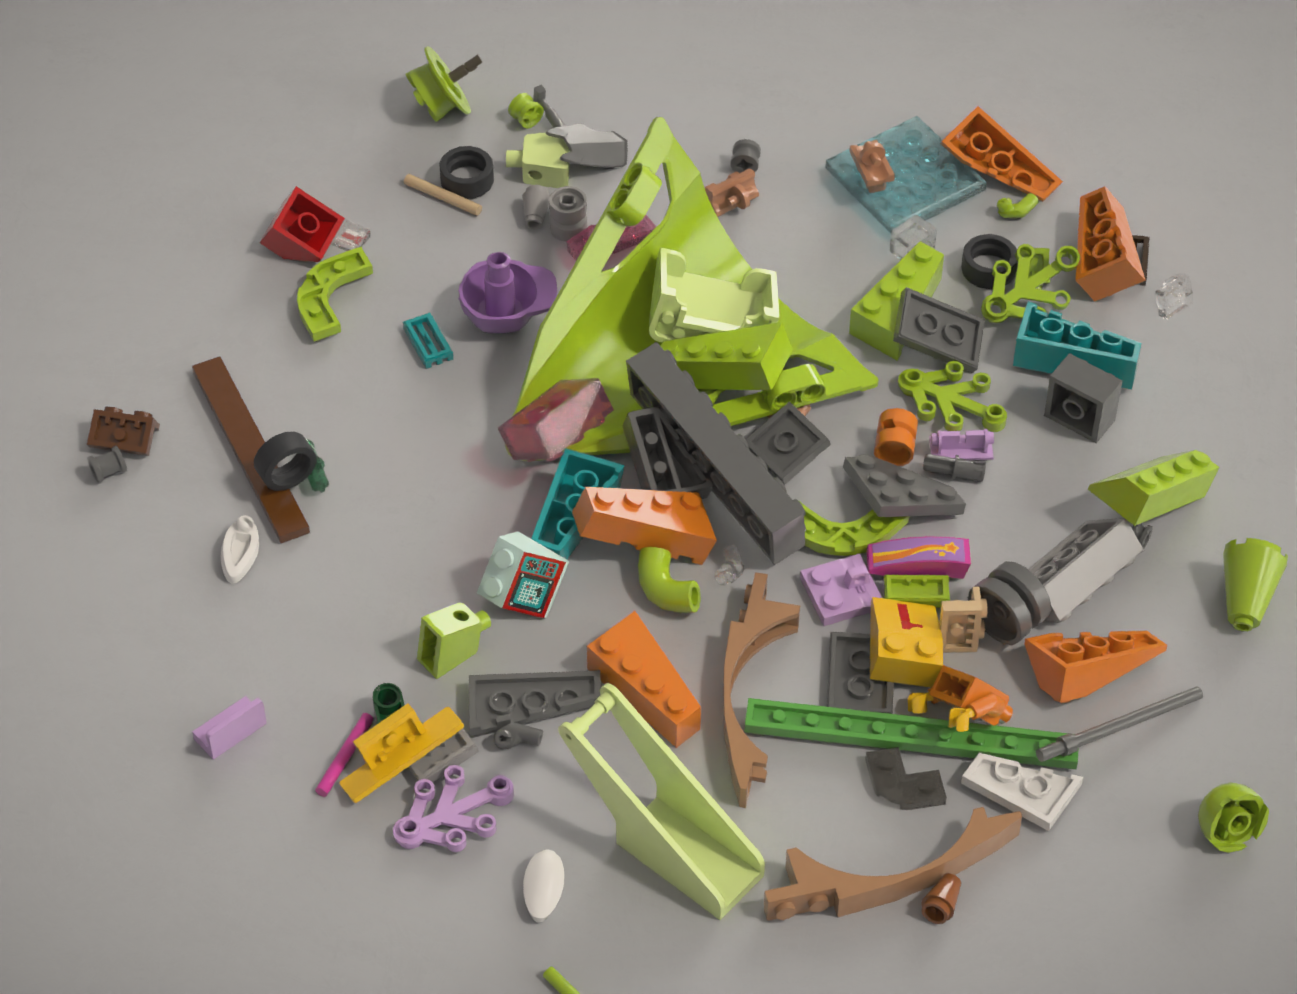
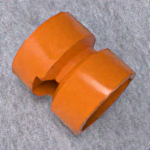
[874,408,918,466]

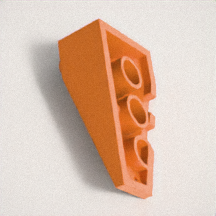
[1024,630,1167,703]

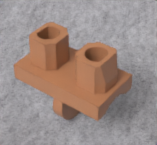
[849,140,895,193]
[705,168,759,217]

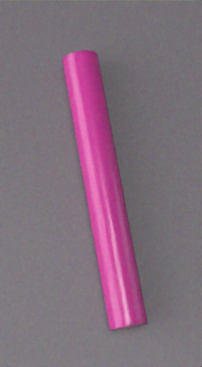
[315,713,374,797]

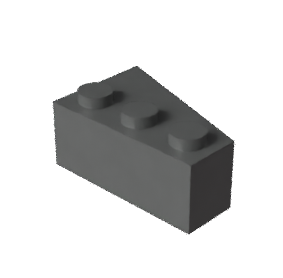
[622,406,714,499]

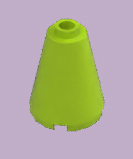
[1223,538,1288,631]

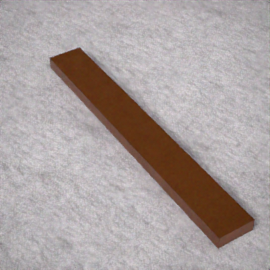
[192,356,310,543]

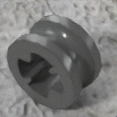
[1132,523,1153,552]

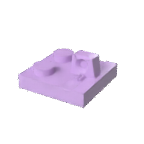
[800,554,882,626]

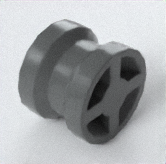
[730,139,761,173]

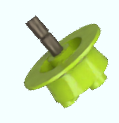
[405,46,483,122]

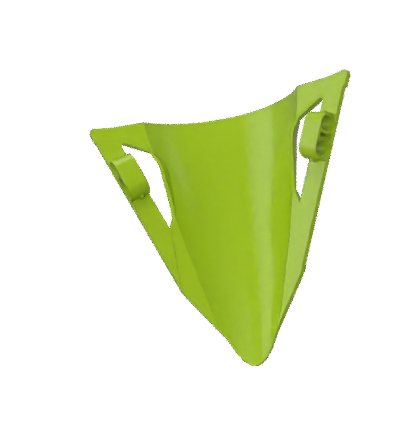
[505,117,879,461]

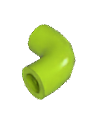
[638,547,701,613]

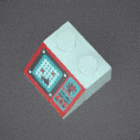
[477,532,569,618]

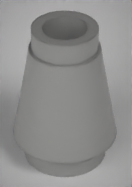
[522,185,550,230]

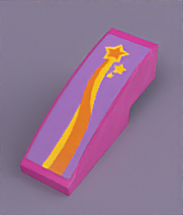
[866,536,971,579]

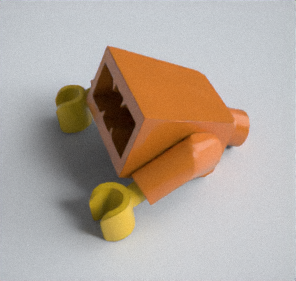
[908,665,1013,732]

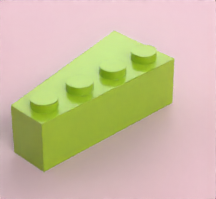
[849,241,944,361]
[661,322,793,390]

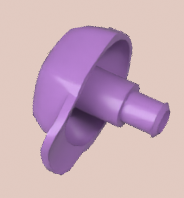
[458,252,557,333]

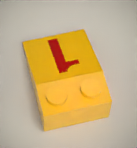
[870,597,943,688]

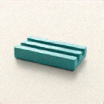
[403,312,454,369]

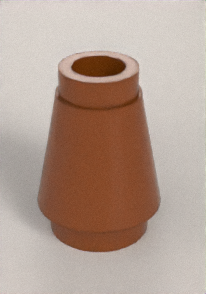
[921,873,962,924]

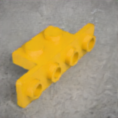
[339,703,464,803]

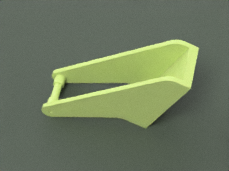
[558,683,765,920]

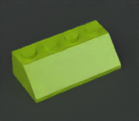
[1087,450,1220,526]

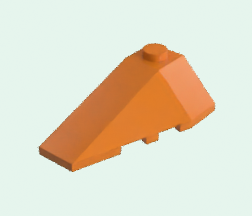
[940,106,1063,202]

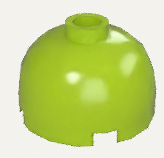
[1198,782,1269,853]

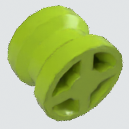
[508,93,544,129]

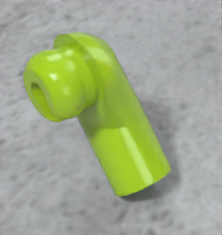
[997,193,1039,218]

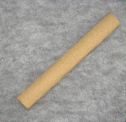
[404,174,482,216]

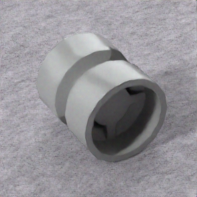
[549,186,587,242]

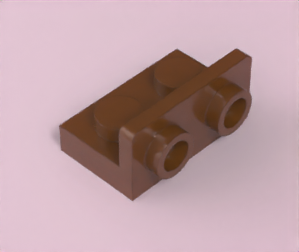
[87,406,160,456]

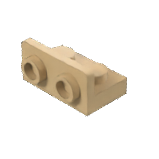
[939,587,987,653]

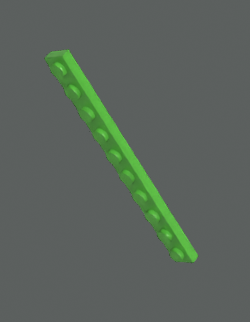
[744,698,1079,770]

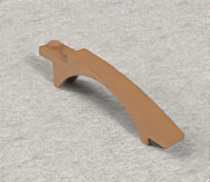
[723,572,800,808]
[764,807,1022,921]

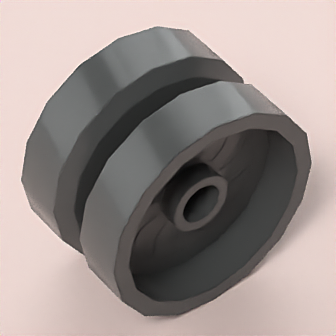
[967,561,1052,645]

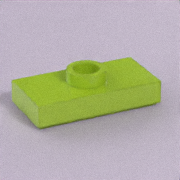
[884,575,950,608]

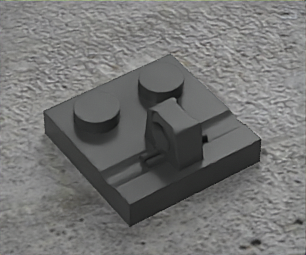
[746,402,831,485]

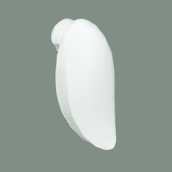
[220,515,259,584]
[523,850,564,923]

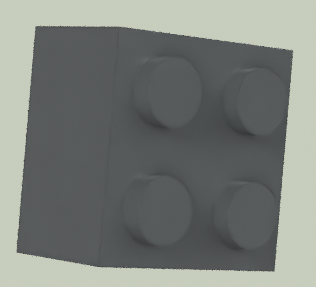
[1044,353,1122,443]

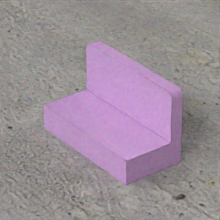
[192,696,267,760]

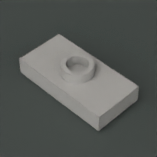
[408,728,479,782]

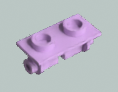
[929,429,994,460]

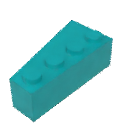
[1013,301,1142,390]
[531,448,625,559]

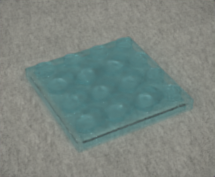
[825,116,987,236]

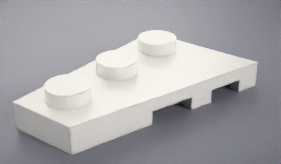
[961,753,1083,831]

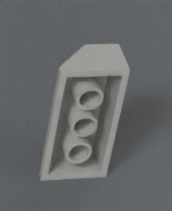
[1028,518,1143,623]

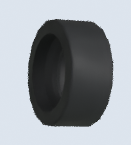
[439,146,494,199]
[961,234,1018,289]
[254,431,317,491]

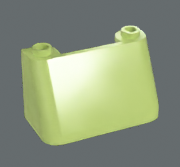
[649,248,779,343]

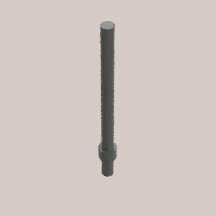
[1036,686,1203,762]

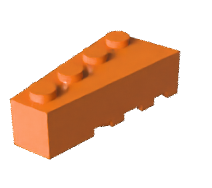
[1076,186,1146,302]
[572,487,717,565]
[587,611,701,748]

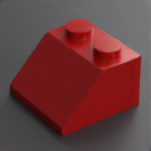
[260,186,345,262]

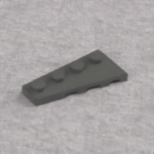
[469,670,601,737]

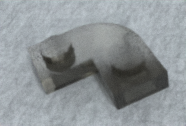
[865,747,947,810]

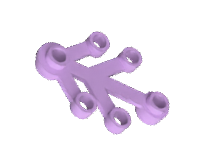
[393,765,514,852]

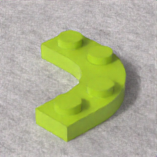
[297,247,373,342]
[799,501,909,556]

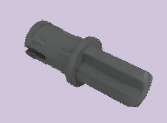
[923,454,986,482]

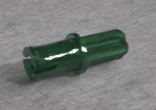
[306,439,329,493]

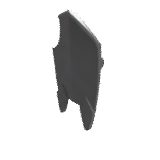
[546,123,628,168]

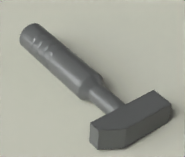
[533,84,565,128]

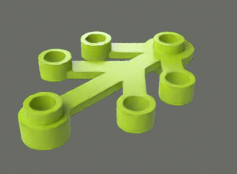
[981,244,1080,323]
[898,361,1007,432]

